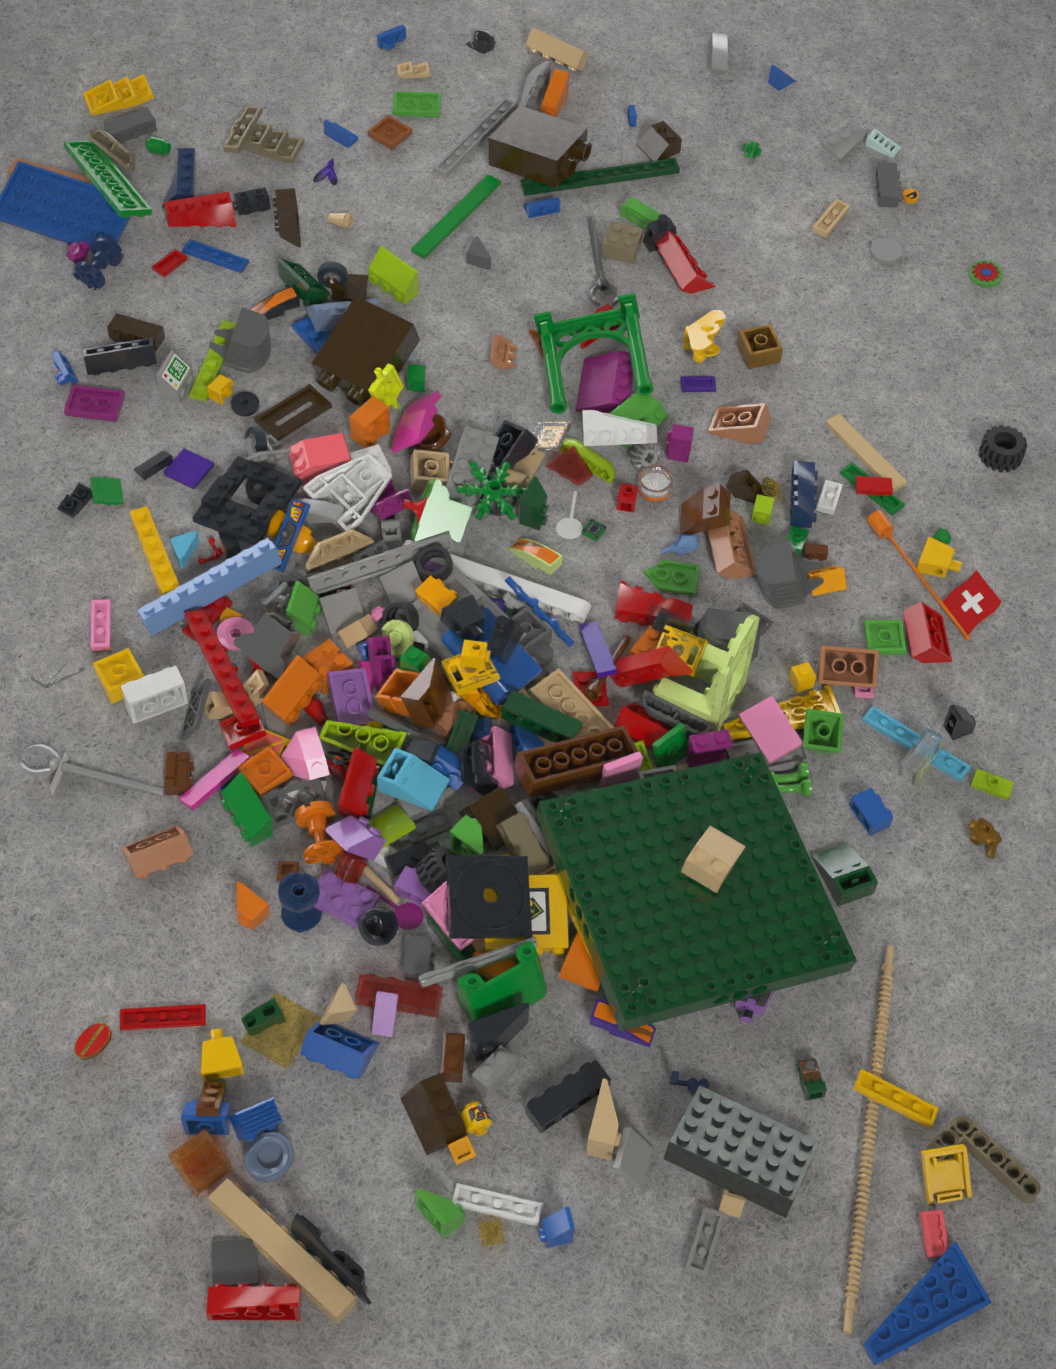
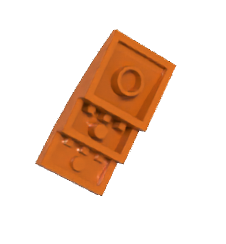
[558,932,601,992]

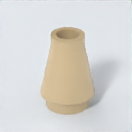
[328,213,353,229]

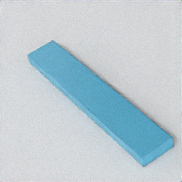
[862,706,971,782]

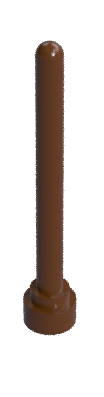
[584,635,631,701]

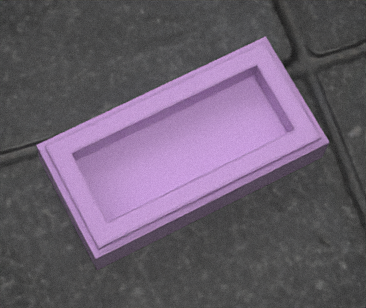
[371,991,399,1037]

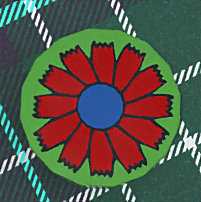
[969,260,1003,288]

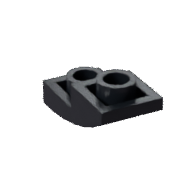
[57,483,92,518]

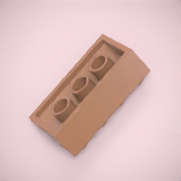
[708,510,757,579]

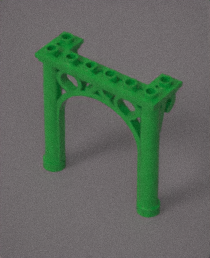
[533,293,654,414]

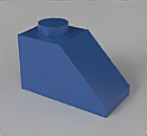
[538,1207,575,1248]

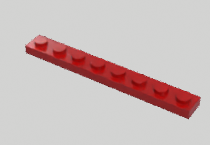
[184,608,260,728]

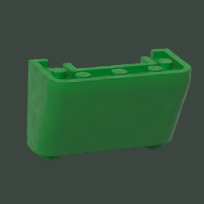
[457,940,547,1022]

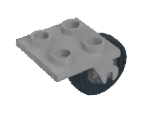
[244,426,291,464]

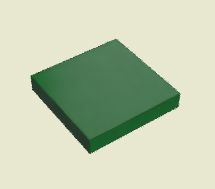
[652,723,688,768]

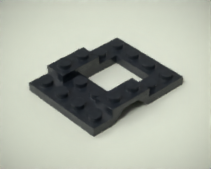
[192,456,302,545]

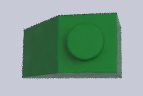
[400,645,432,673]

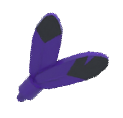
[313,159,338,185]

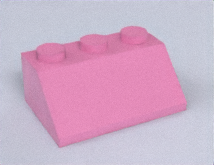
[469,726,514,792]

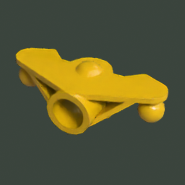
[683,310,725,363]

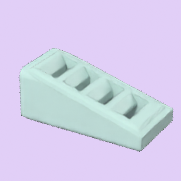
[866,129,901,158]

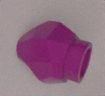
[66,241,89,264]

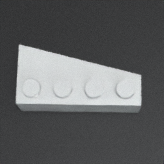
[582,410,657,446]

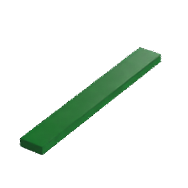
[411,174,501,259]

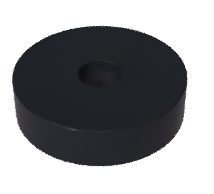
[231,392,259,417]

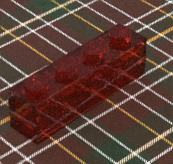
[355,973,443,1018]

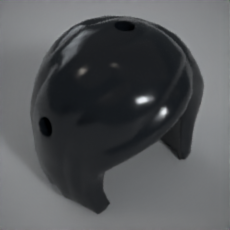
[358,907,398,946]

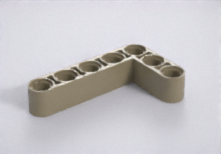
[921,1115,1041,1203]

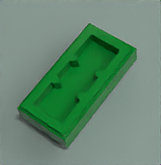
[786,525,809,555]

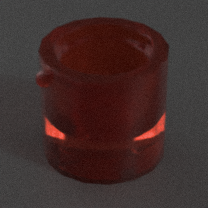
[335,850,368,884]

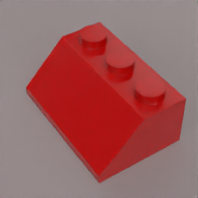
[903,601,953,663]
[613,702,673,752]
[338,747,380,818]

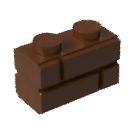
[164,752,195,795]
[441,1033,465,1083]

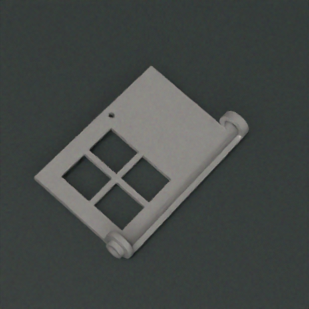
[398,567,527,670]

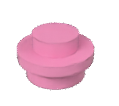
[371,606,386,623]

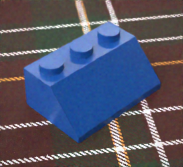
[300,1020,379,1079]

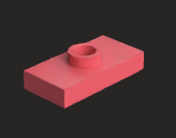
[919,1209,949,1258]

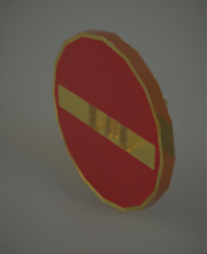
[74,1023,112,1060]

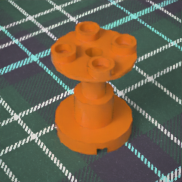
[295,801,344,865]

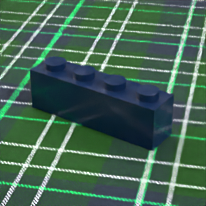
[162,148,197,208]
[790,460,818,528]

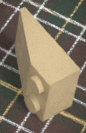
[681,826,746,893]
[586,1079,621,1161]

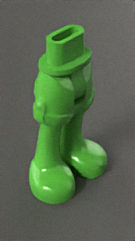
[770,762,812,797]

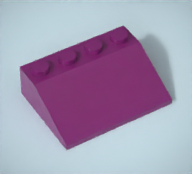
[575,351,634,413]

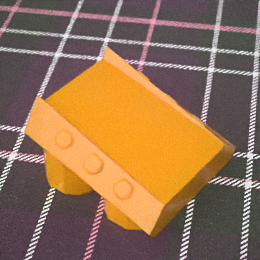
[460,687,500,720]

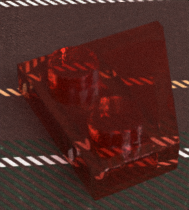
[546,446,594,486]

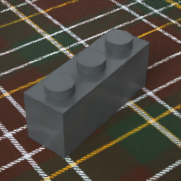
[103,108,157,143]
[875,162,902,207]

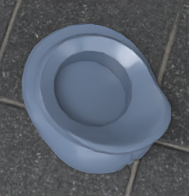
[244,1132,294,1183]

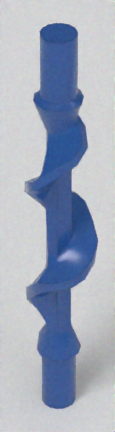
[505,576,575,648]

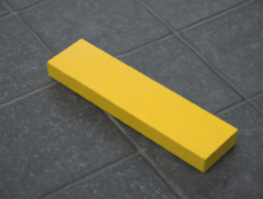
[853,1069,939,1128]

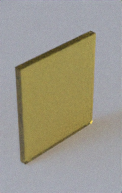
[240,992,322,1069]

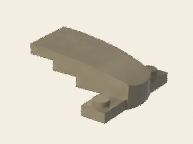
[223,105,304,164]

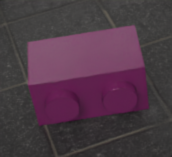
[665,424,694,463]

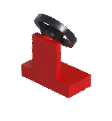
[325,750,351,782]

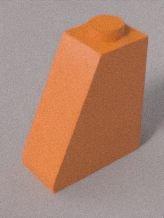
[541,69,570,117]

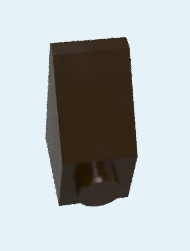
[726,469,767,504]

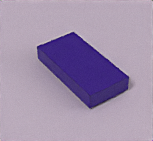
[680,376,716,392]

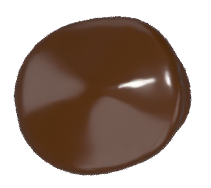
[414,414,452,451]

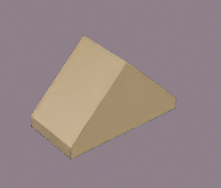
[337,614,378,648]
[320,983,357,1025]

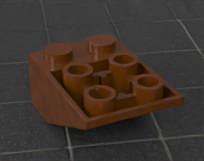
[401,658,449,729]

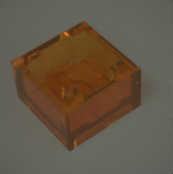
[168,1129,232,1198]

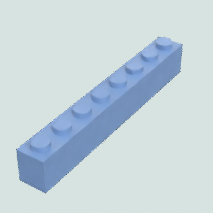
[137,538,282,636]

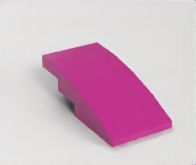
[392,391,442,453]

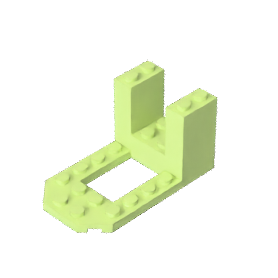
[652,615,760,732]

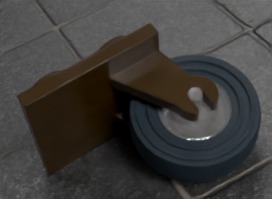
[317,262,368,301]

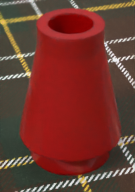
[304,697,329,726]

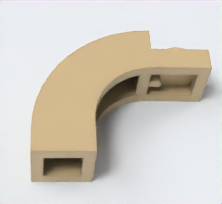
[204,670,269,719]

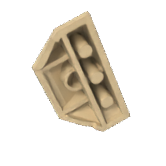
[305,529,374,574]

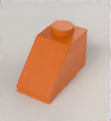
[236,881,270,931]

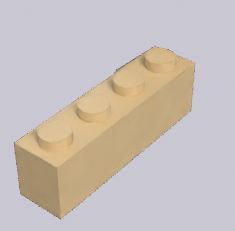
[525,27,589,72]

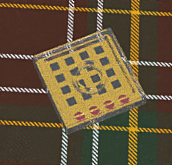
[533,422,572,451]

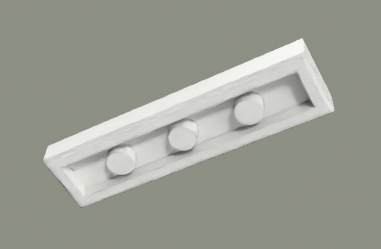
[452,1183,543,1226]

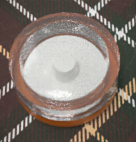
[637,465,674,501]

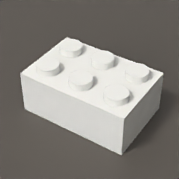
[121,666,188,724]

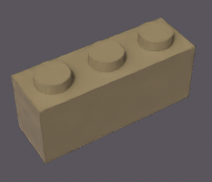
[496,812,550,875]

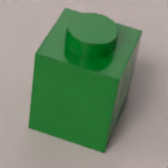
[407,364,426,392]

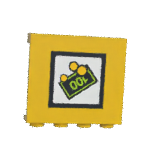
[484,875,568,956]

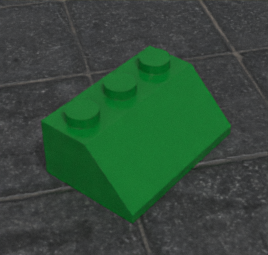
[221,773,273,847]

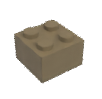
[601,221,643,264]

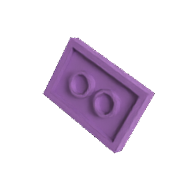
[326,668,376,726]
[314,868,380,930]

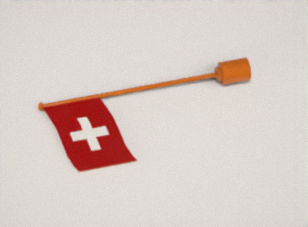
[867,510,1001,640]

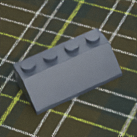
[306,299,383,332]

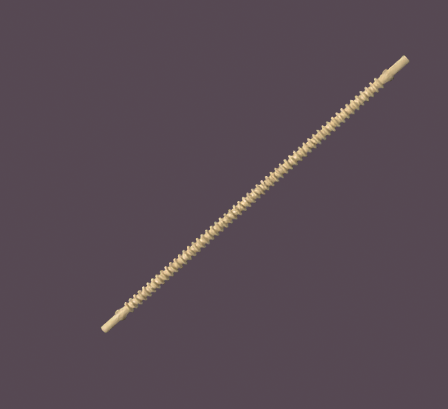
[843,946,895,1335]

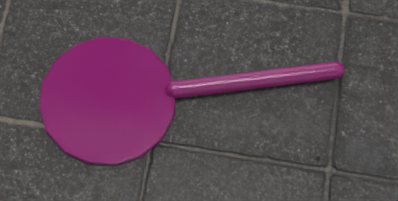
[366,885,424,930]

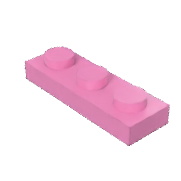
[90,599,111,651]

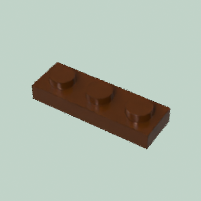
[196,1080,227,1116]

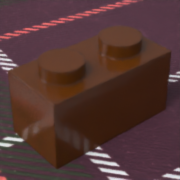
[804,543,828,561]

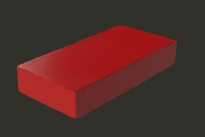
[152,249,188,278]
[855,476,893,496]

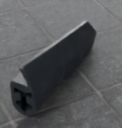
[291,1213,372,1305]

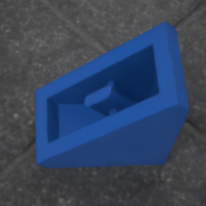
[768,64,796,91]

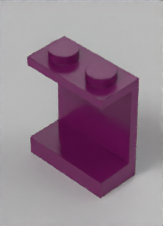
[370,479,411,520]
[686,729,733,768]

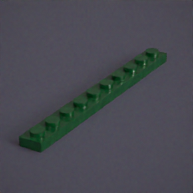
[520,158,680,196]

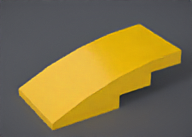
[83,74,155,115]

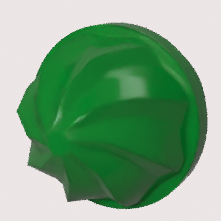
[933,527,951,545]

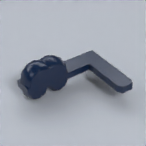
[669,1071,709,1094]

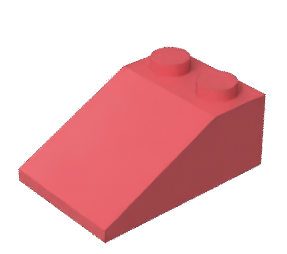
[288,433,351,485]

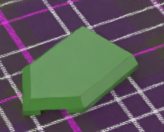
[643,560,700,596]

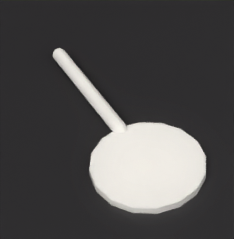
[556,491,583,539]

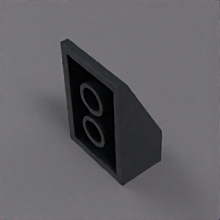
[489,420,538,473]
[467,1002,529,1062]

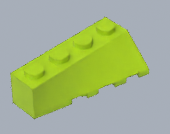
[319,720,407,767]

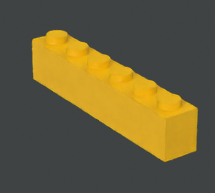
[130,506,180,596]

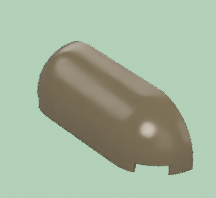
[87,129,136,171]

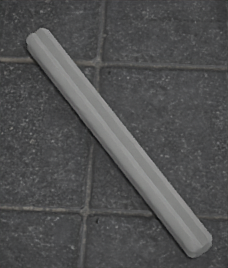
[419,937,538,987]

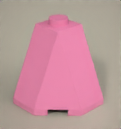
[281,727,329,780]

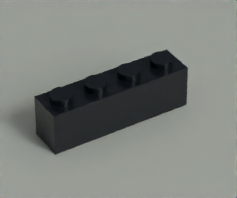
[83,337,157,376]
[525,1060,611,1134]

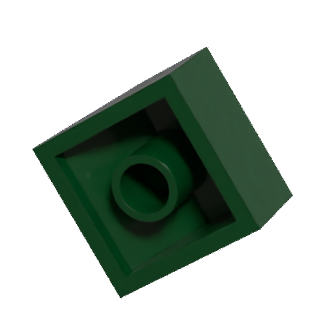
[519,476,549,531]

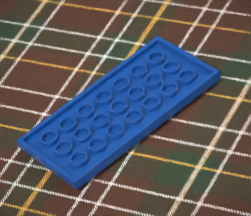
[0,161,131,251]

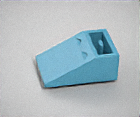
[377,748,450,811]

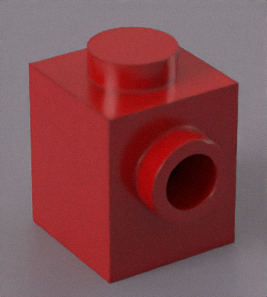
[616,483,639,513]

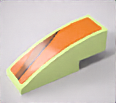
[508,538,563,575]

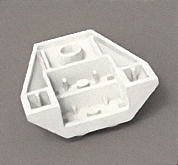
[302,453,392,532]

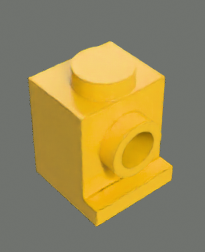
[207,374,234,405]

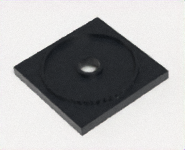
[445,855,532,939]

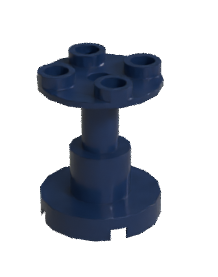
[73,236,124,290]
[278,872,322,933]

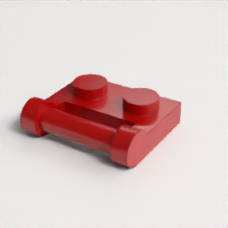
[573,671,610,706]

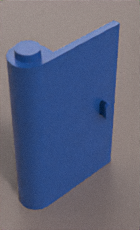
[441,607,543,705]

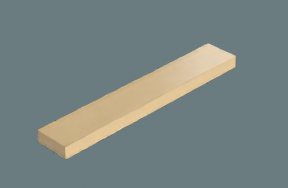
[825,414,907,492]

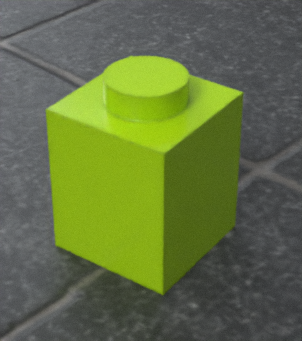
[751,494,775,525]

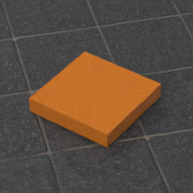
[237,745,293,798]

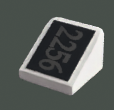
[413,630,428,652]

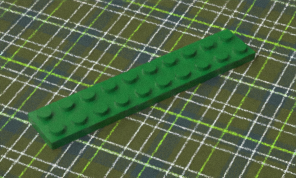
[64,141,152,218]

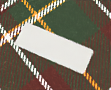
[50,752,69,795]

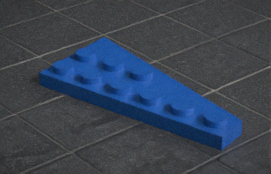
[863,1241,992,1366]

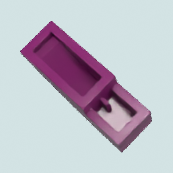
[367,636,395,692]

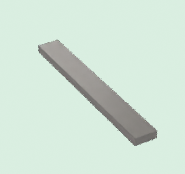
[433,97,518,177]
[307,531,455,595]

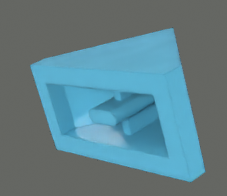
[170,531,199,569]

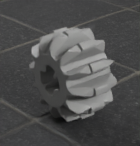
[630,443,661,471]

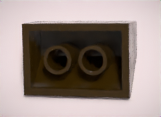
[272,188,301,247]
[400,1073,467,1156]

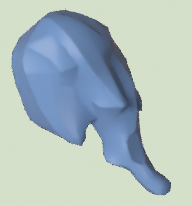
[660,534,699,556]

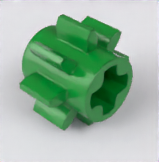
[741,140,762,160]

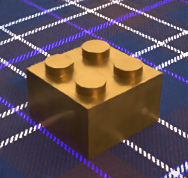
[737,324,783,369]

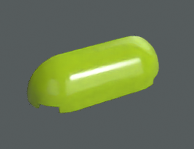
[558,438,615,484]

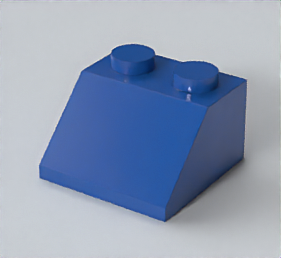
[181,1100,232,1135]

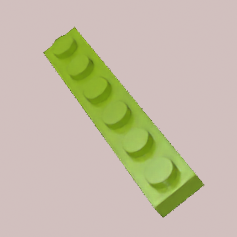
[189,320,236,402]

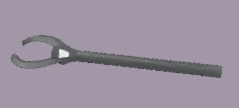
[587,217,620,306]

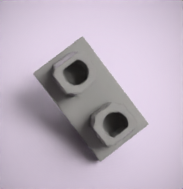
[258,582,292,614]

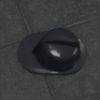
[466,30,496,54]

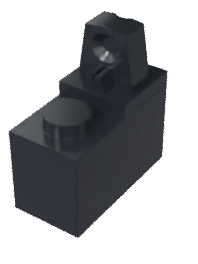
[487,615,524,665]

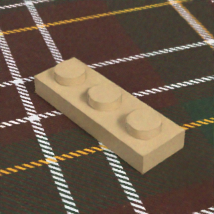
[812,199,850,238]

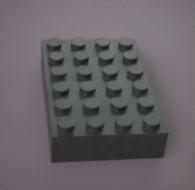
[663,1085,820,1218]

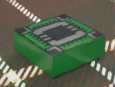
[582,519,607,542]

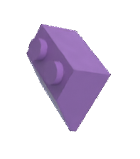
[325,815,386,861]

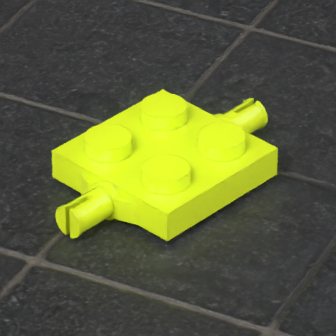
[368,364,404,409]

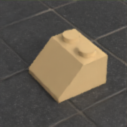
[410,450,450,493]

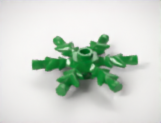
[457,461,527,521]

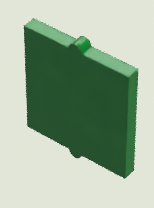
[90,476,124,506]

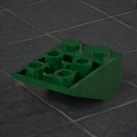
[811,843,878,906]

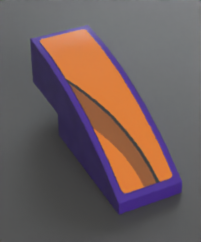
[590,999,656,1048]

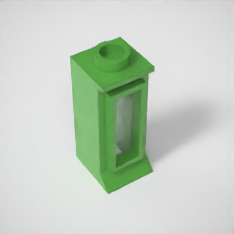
[620,197,661,230]

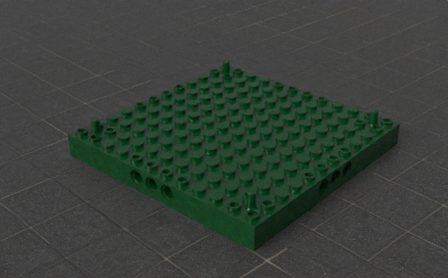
[536,752,857,1032]

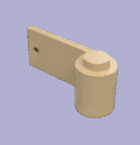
[502,449,546,489]

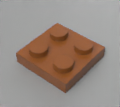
[368,115,412,150]

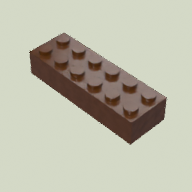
[513,726,639,798]

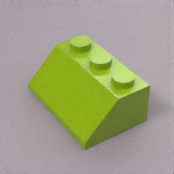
[368,246,419,305]

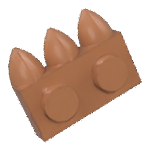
[489,334,518,370]

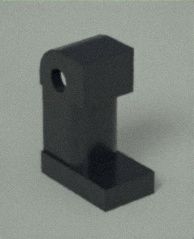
[460,740,499,796]

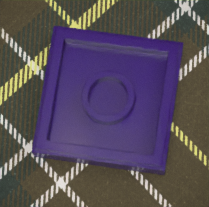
[164,448,214,490]

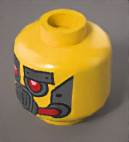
[461,1101,492,1136]

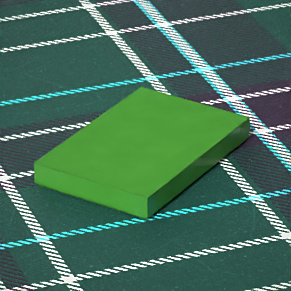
[393,91,441,117]

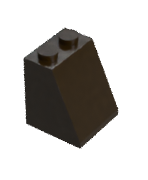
[459,786,518,850]

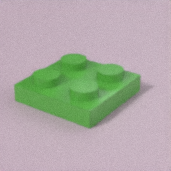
[863,620,907,655]

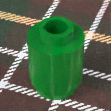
[146,136,171,156]

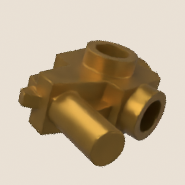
[967,818,1002,859]

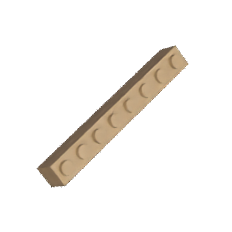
[208,1178,356,1324]

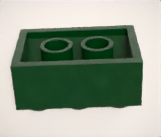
[278,258,330,307]

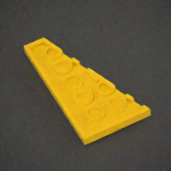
[723,684,841,740]

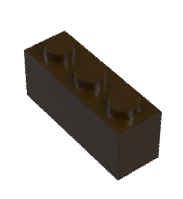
[107,313,165,352]

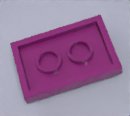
[64,385,125,422]

